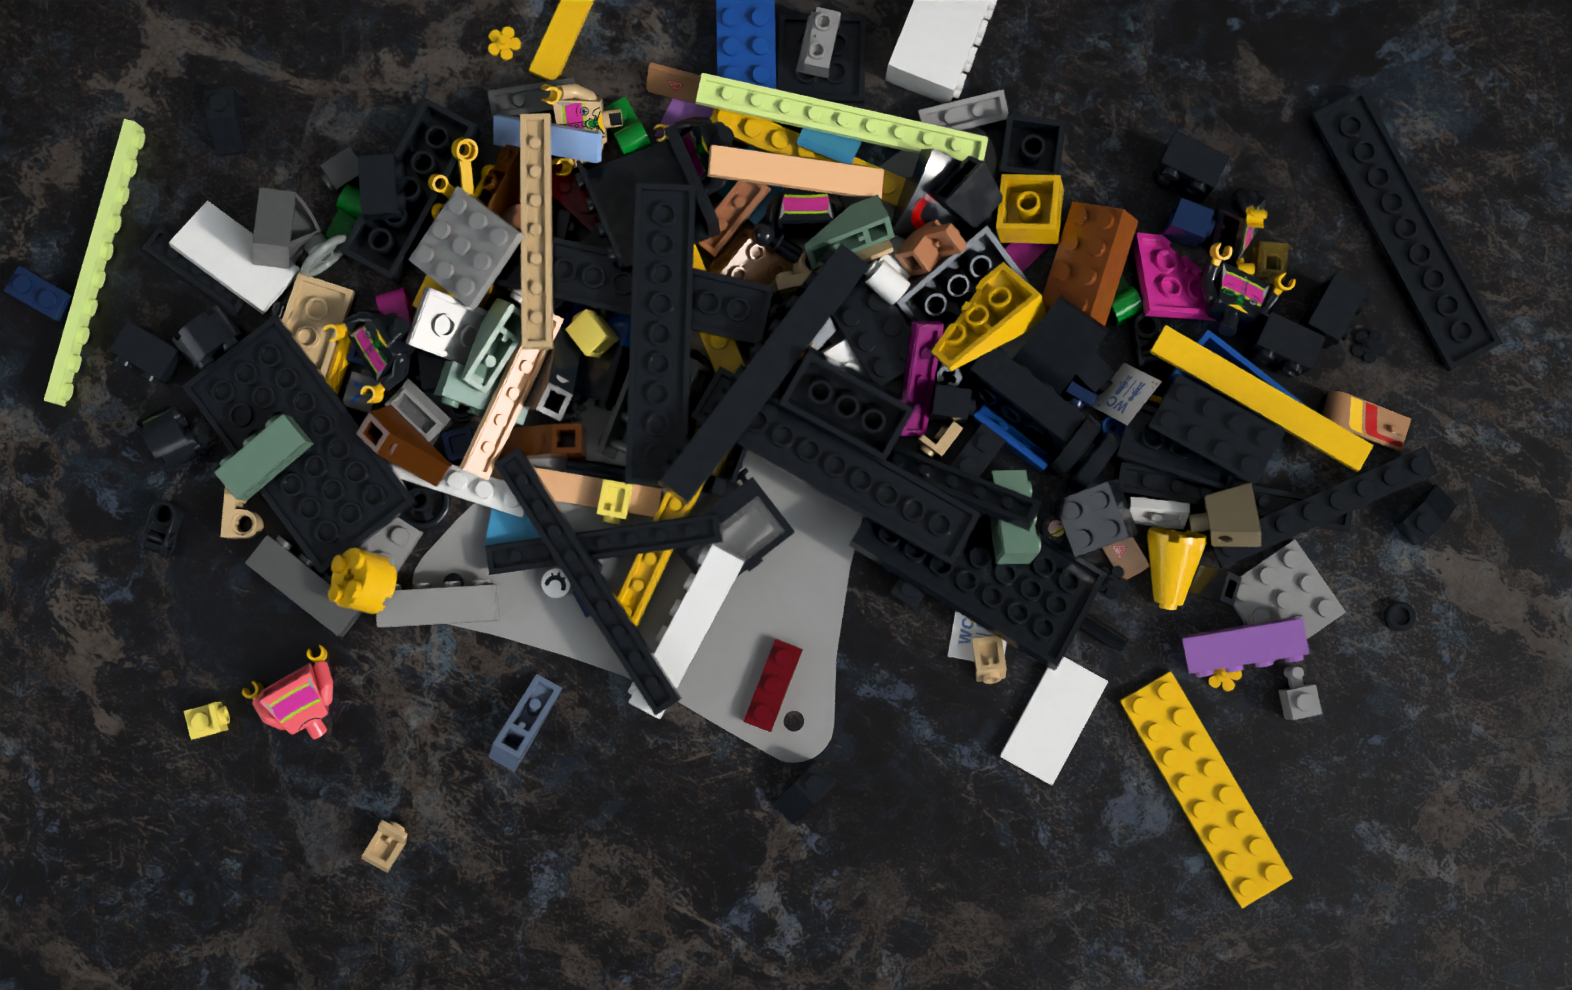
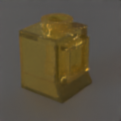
[1253,241,1290,287]

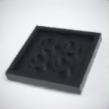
[778,14,866,104]

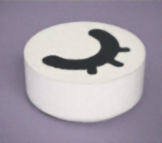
[541,568,572,598]

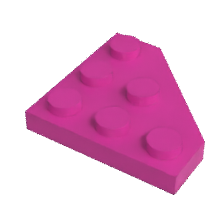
[1132,233,1216,321]

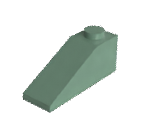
[804,194,895,269]
[461,298,522,394]

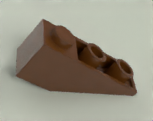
[476,144,521,215]
[356,405,452,487]
[498,423,586,459]

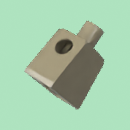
[1189,483,1261,547]

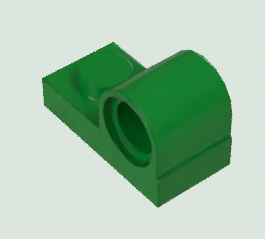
[604,97,652,156]
[325,184,361,245]
[1109,274,1144,327]

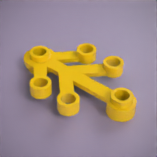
[428,137,494,219]

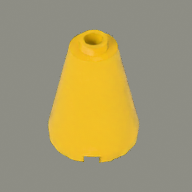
[1147,527,1207,610]

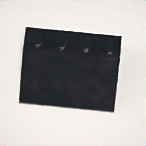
[894,223,1033,335]

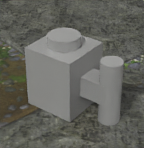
[1278,667,1322,720]

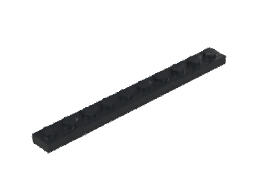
[494,447,682,716]

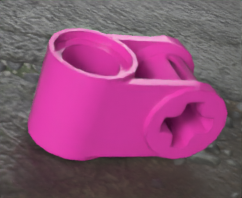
[376,287,414,333]

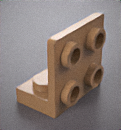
[706,227,793,285]

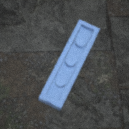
[493,114,602,163]

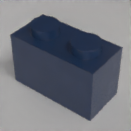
[1161,197,1216,249]
[3,265,73,325]

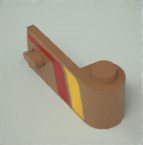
[1322,390,1411,452]

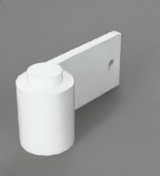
[864,235,910,305]

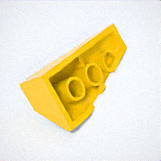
[931,262,1046,371]

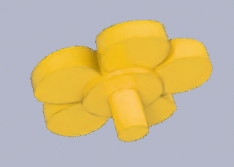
[488,27,521,60]
[1209,668,1242,691]

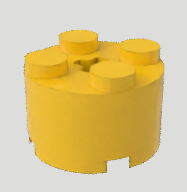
[328,548,397,614]

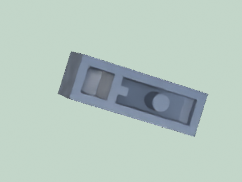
[489,674,562,772]

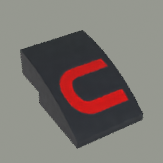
[891,148,962,240]

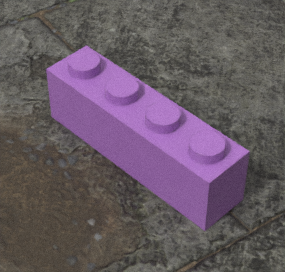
[1182,616,1309,677]

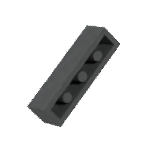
[245,535,363,636]

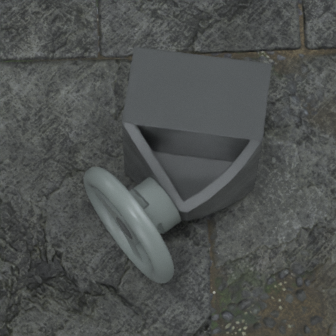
[253,187,348,277]

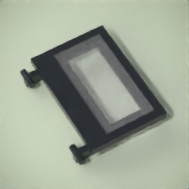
[675,467,795,577]

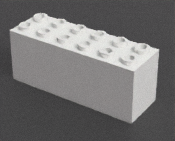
[885,0,997,104]

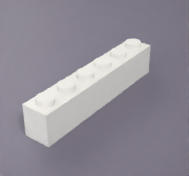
[627,543,745,719]

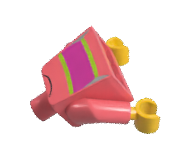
[242,645,333,739]

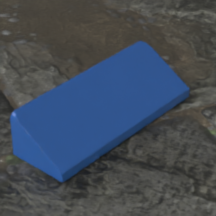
[971,404,1052,473]

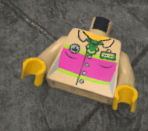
[541,84,623,176]

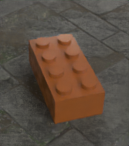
[1042,201,1138,326]

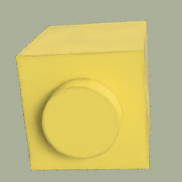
[565,309,620,358]

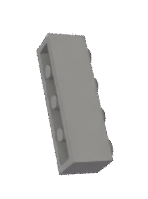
[376,579,500,628]

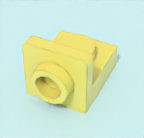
[597,479,633,525]
[184,702,230,740]

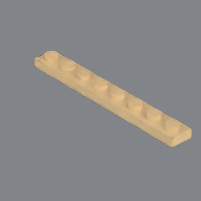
[520,113,553,350]

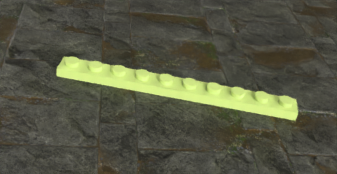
[695,73,988,162]
[44,119,145,407]

